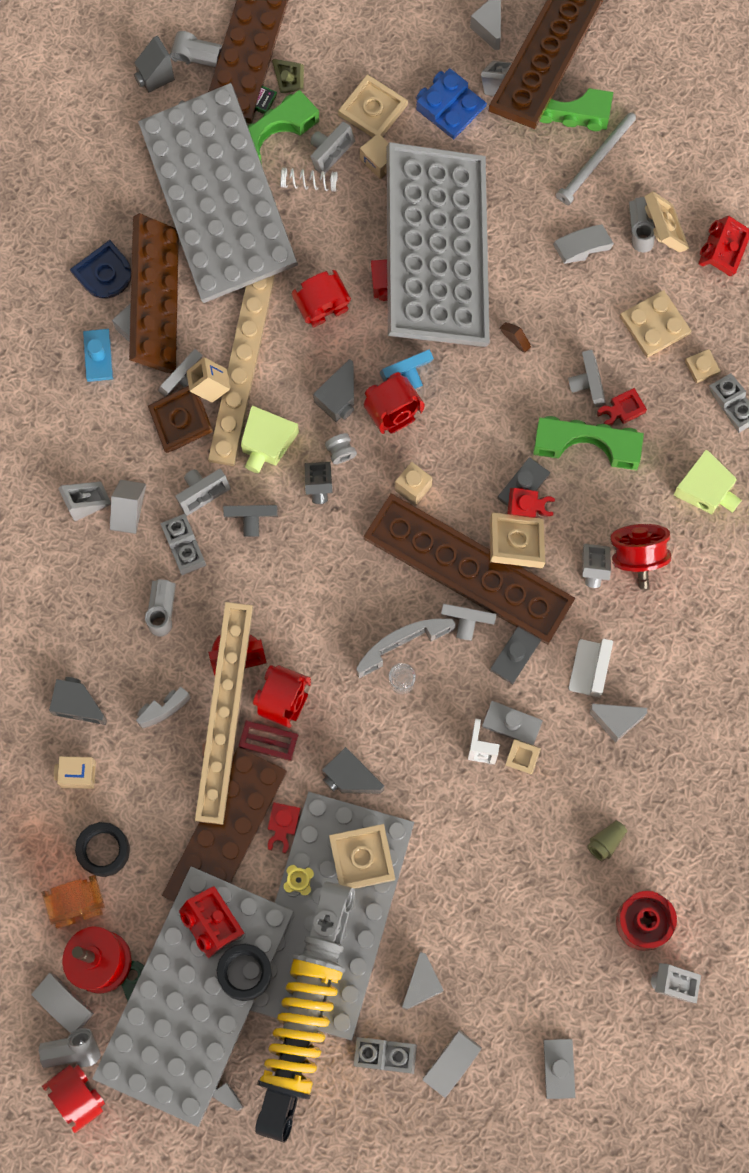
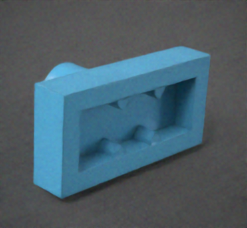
[83,329,113,382]
[380,349,434,389]

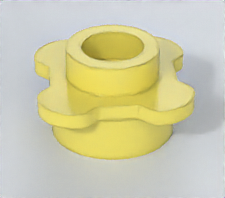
[284,865,314,896]

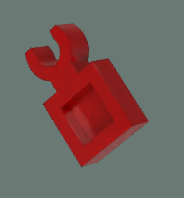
[597,388,647,426]
[507,488,555,518]
[268,802,301,854]

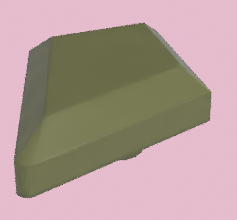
[272,59,304,93]

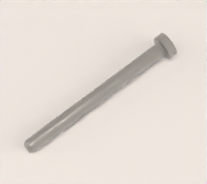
[556,112,636,206]

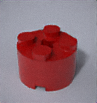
[291,270,351,328]
[364,372,425,434]
[253,665,311,728]
[616,891,677,951]
[42,1065,105,1133]

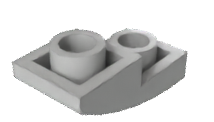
[553,224,614,264]
[709,373,749,433]
[160,514,206,575]
[136,687,191,728]
[31,973,94,1033]
[422,1030,482,1098]
[354,1037,417,1074]

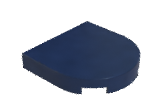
[70,240,131,298]

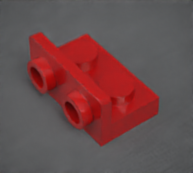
[698,216,749,276]
[179,886,245,958]

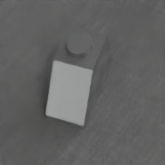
[134,35,175,93]
[313,359,354,422]
[49,677,107,725]
[322,747,384,794]

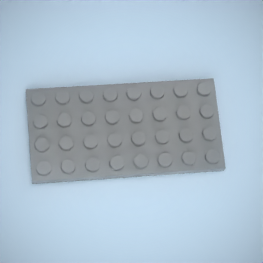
[138,83,298,303]
[386,142,490,347]
[251,791,414,1041]
[92,867,294,1127]

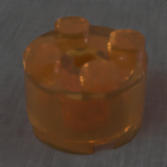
[41,875,105,929]

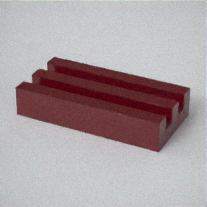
[238,720,299,761]

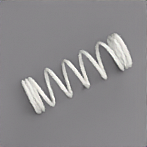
[280,168,338,192]

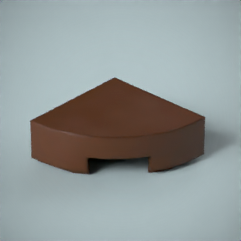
[500,322,531,353]

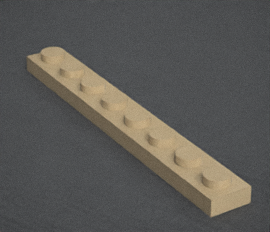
[208,275,275,466]
[195,602,253,825]

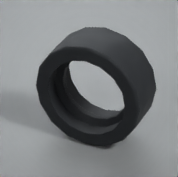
[75,822,130,877]
[216,943,272,1001]

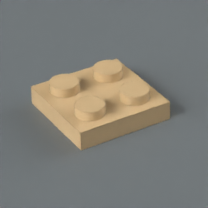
[338,74,408,138]
[644,192,689,252]
[620,290,691,358]
[490,512,545,568]
[329,824,395,889]

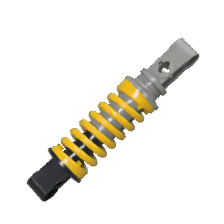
[255,881,355,1143]

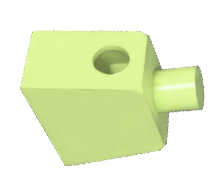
[241,406,299,473]
[674,450,742,514]

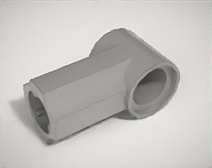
[170,31,222,67]
[629,197,655,253]
[145,579,176,637]
[38,1028,101,1068]

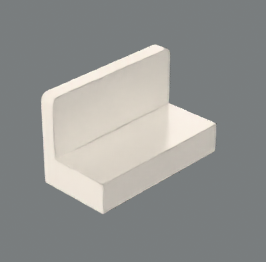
[569,639,613,698]
[468,719,500,765]

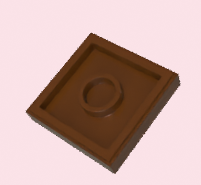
[148,385,213,453]

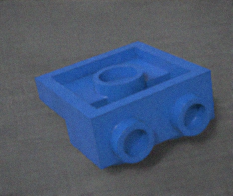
[416,68,487,140]

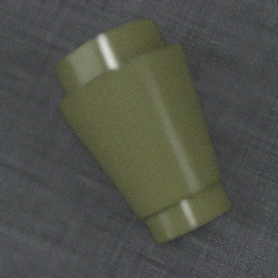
[587,820,627,861]

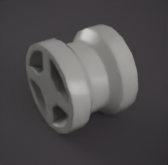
[325,433,357,465]

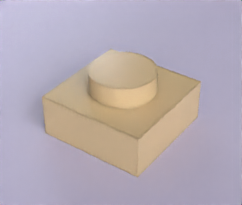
[685,349,720,383]
[506,739,541,774]

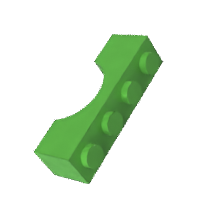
[540,88,613,131]
[248,90,319,164]
[533,416,644,470]

